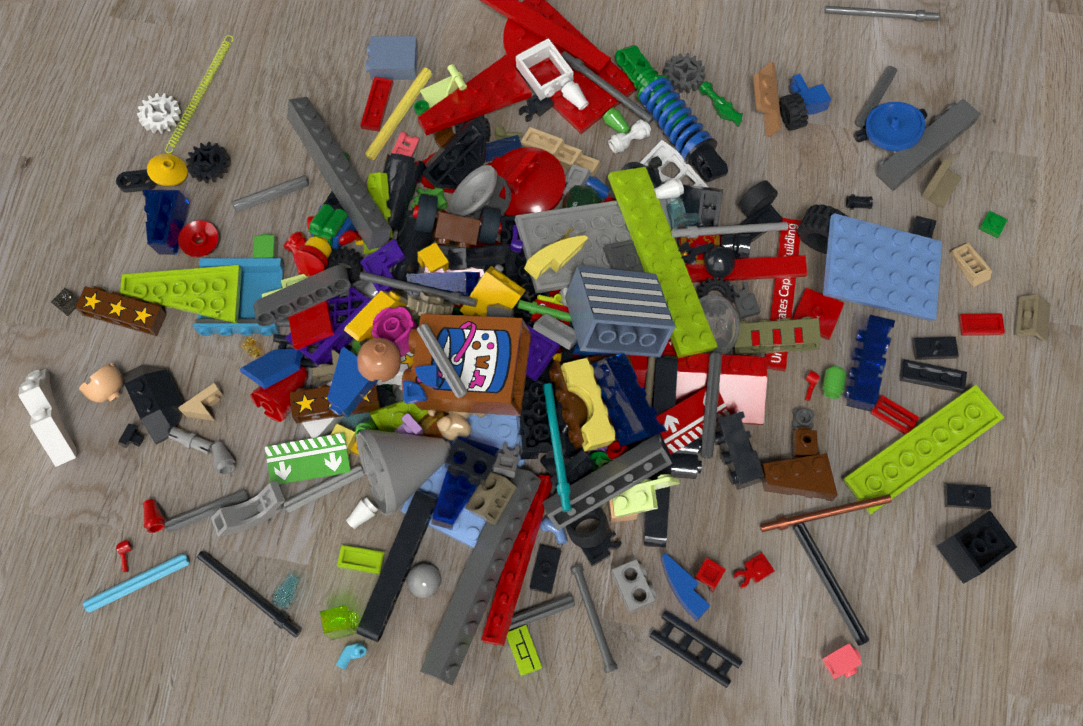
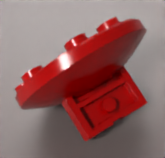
[493,147,566,216]

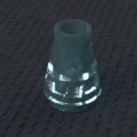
[271,574,299,609]

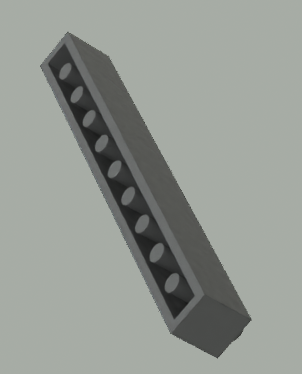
[287,97,391,250]
[420,468,541,686]

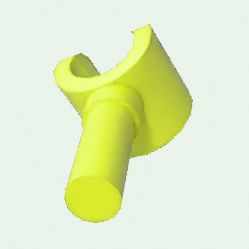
[537,294,564,305]

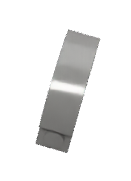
[211,481,285,537]

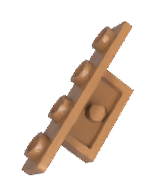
[753,62,781,137]

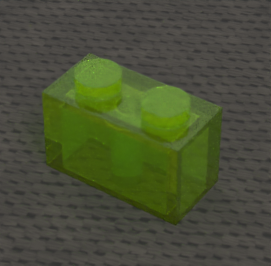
[319,605,360,640]

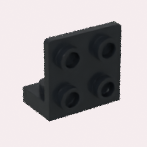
[540,435,596,487]

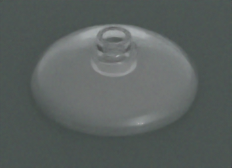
[699,295,740,355]

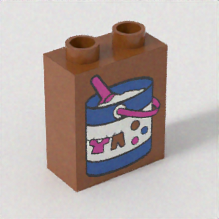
[402,314,532,416]

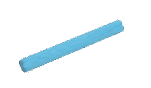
[83,554,189,612]

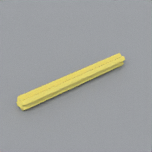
[365,67,432,160]

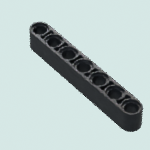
[357,491,438,643]

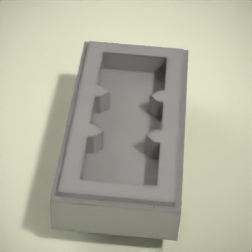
[533,313,577,350]

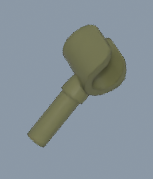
[494,126,522,140]

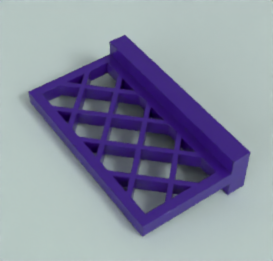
[285,286,371,367]

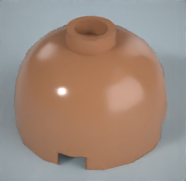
[357,337,401,382]

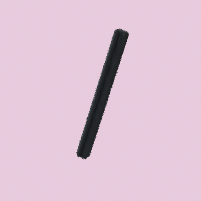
[793,523,869,646]

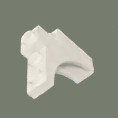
[18,369,76,467]

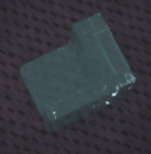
[666,199,700,228]

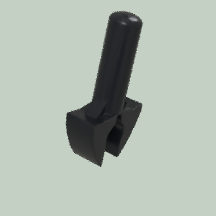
[678,241,714,265]

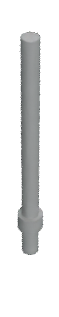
[671,222,788,239]

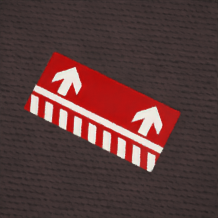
[654,387,730,454]

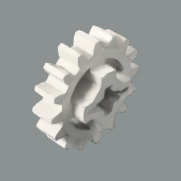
[137,93,181,134]

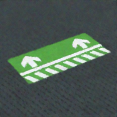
[265,433,351,485]

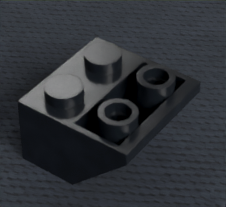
[678,184,723,228]

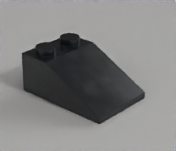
[937,511,1017,584]

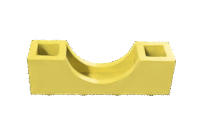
[561,358,615,452]

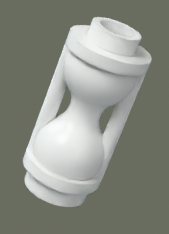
[608,119,651,154]

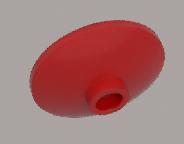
[178,220,219,257]

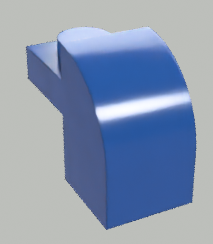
[790,74,831,115]

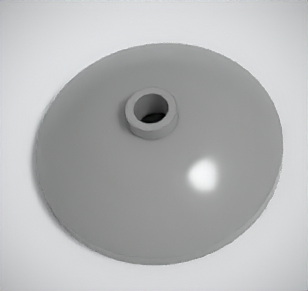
[449,165,497,217]

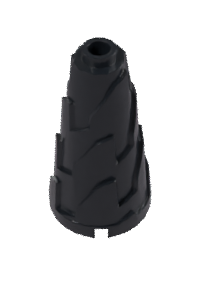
[383,153,425,235]
[392,210,435,291]

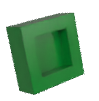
[979,210,1008,238]

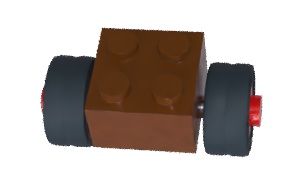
[412,193,502,248]

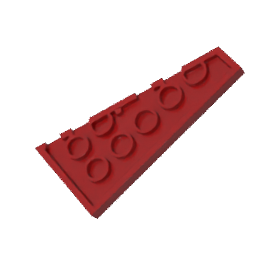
[418,55,532,136]

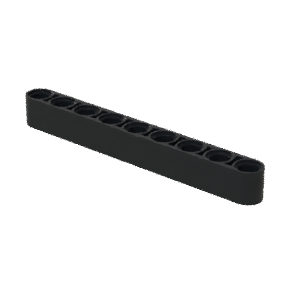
[644,355,678,548]

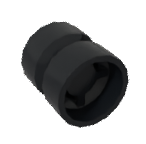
[720,233,750,259]

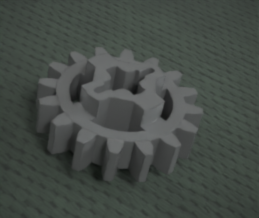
[664,53,705,93]

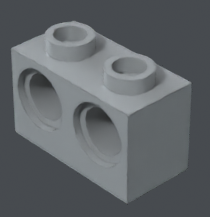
[611,559,657,614]

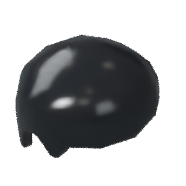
[703,245,735,278]

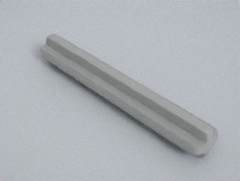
[417,323,467,398]
[283,465,365,512]

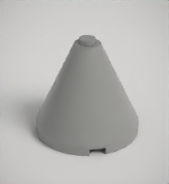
[356,429,451,516]

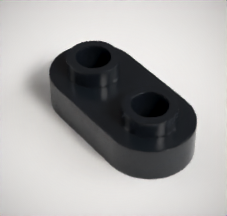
[116,169,157,193]

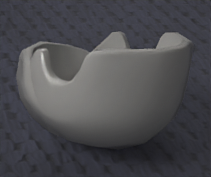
[406,563,442,598]

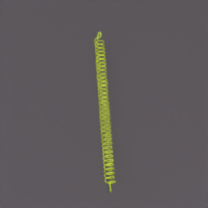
[165,35,233,153]

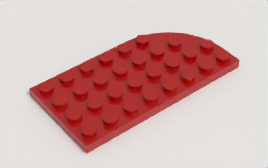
[503,0,636,134]

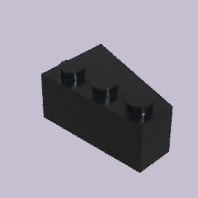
[714,411,765,490]

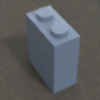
[366,36,418,80]

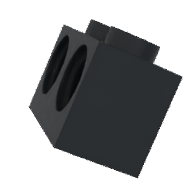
[444,439,497,486]

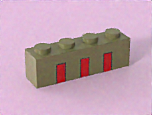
[733,317,821,355]

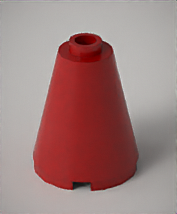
[250,366,308,422]

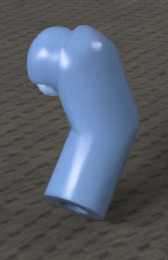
[540,517,568,545]

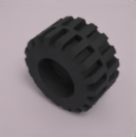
[797,204,848,254]

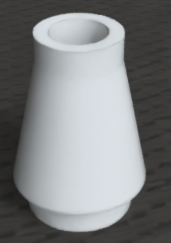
[561,81,589,110]
[653,178,684,200]
[346,497,379,529]

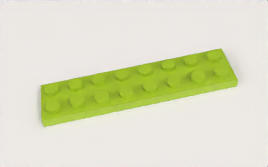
[843,385,1005,515]

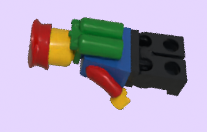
[293,191,363,277]

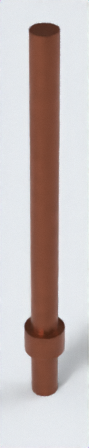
[760,494,892,532]

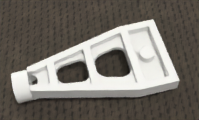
[640,140,708,187]

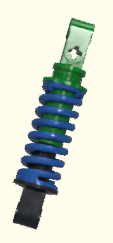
[615,45,728,182]

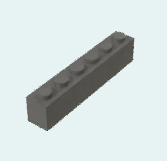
[876,99,980,191]
[543,435,672,531]

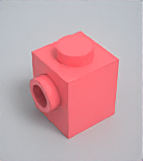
[822,643,862,679]

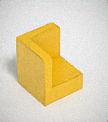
[418,242,449,273]

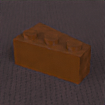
[762,453,838,501]

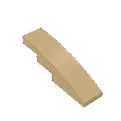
[521,127,601,177]

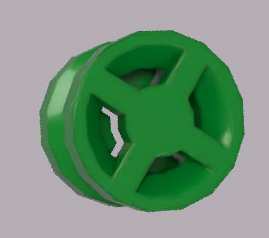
[590,451,610,473]

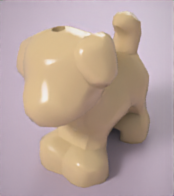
[427,410,487,441]

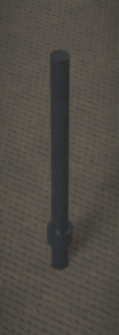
[197,551,301,638]

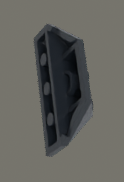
[422,119,488,190]
[123,365,184,444]

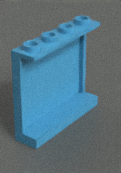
[192,258,285,336]

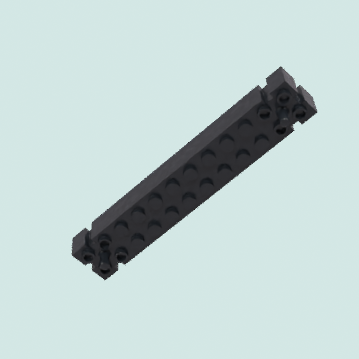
[499,216,566,460]

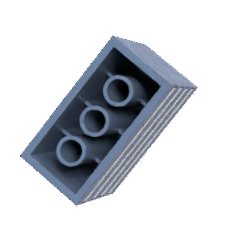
[565,266,675,357]

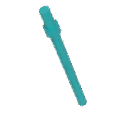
[543,383,571,512]

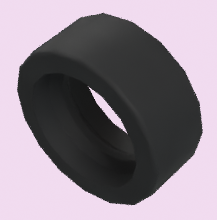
[739,180,778,218]
[566,507,610,548]

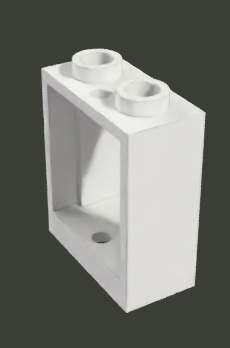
[516,38,573,100]

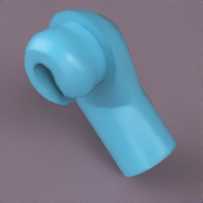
[336,643,367,670]

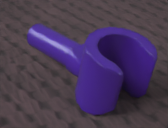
[510,225,523,253]

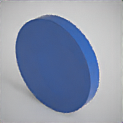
[866,102,925,151]

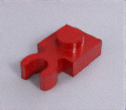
[733,552,775,589]

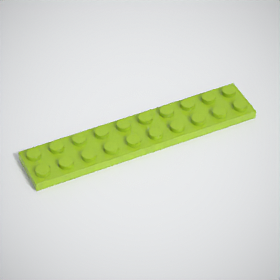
[608,167,718,358]

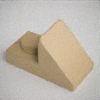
[178,383,223,421]

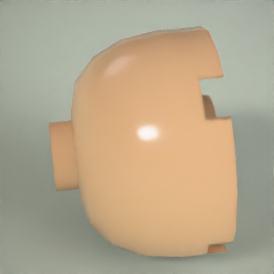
[79,362,123,403]

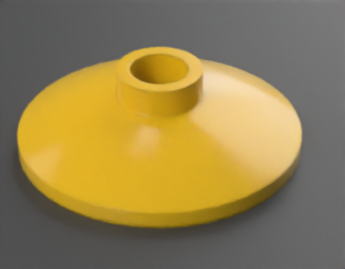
[147,154,188,187]

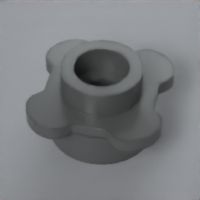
[792,408,815,429]

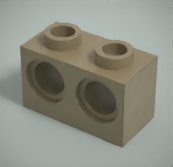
[465,472,517,525]

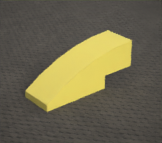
[524,235,588,280]

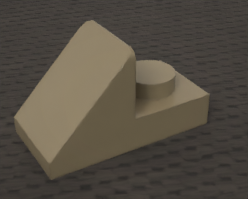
[312,350,340,383]

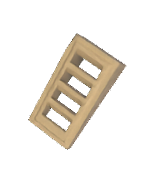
[950,242,992,287]

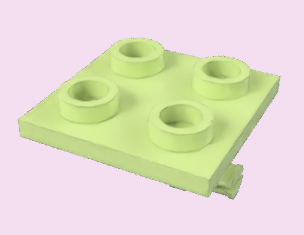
[420,64,467,108]

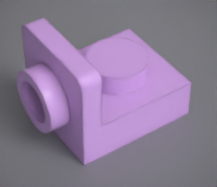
[395,413,424,436]

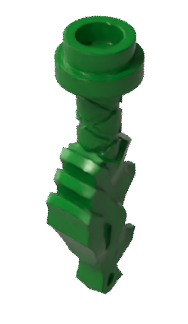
[699,81,743,127]

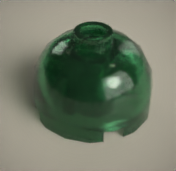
[563,185,603,208]

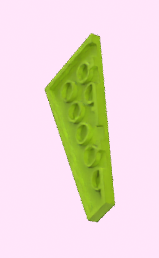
[120,265,242,323]

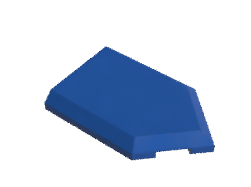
[240,349,303,389]

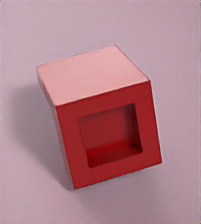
[695,558,726,593]

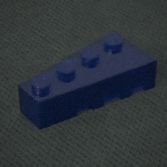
[844,314,895,412]

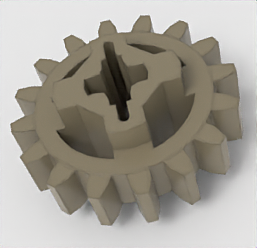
[407,292,454,316]

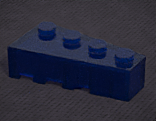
[592,353,667,447]
[431,436,499,530]

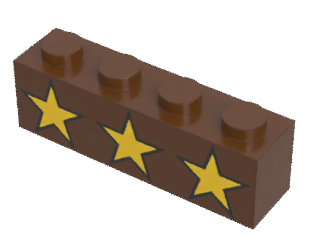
[75,286,166,336]
[290,383,381,424]

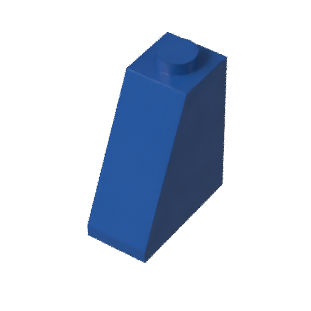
[327,347,378,418]

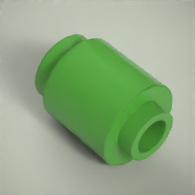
[822,366,847,399]

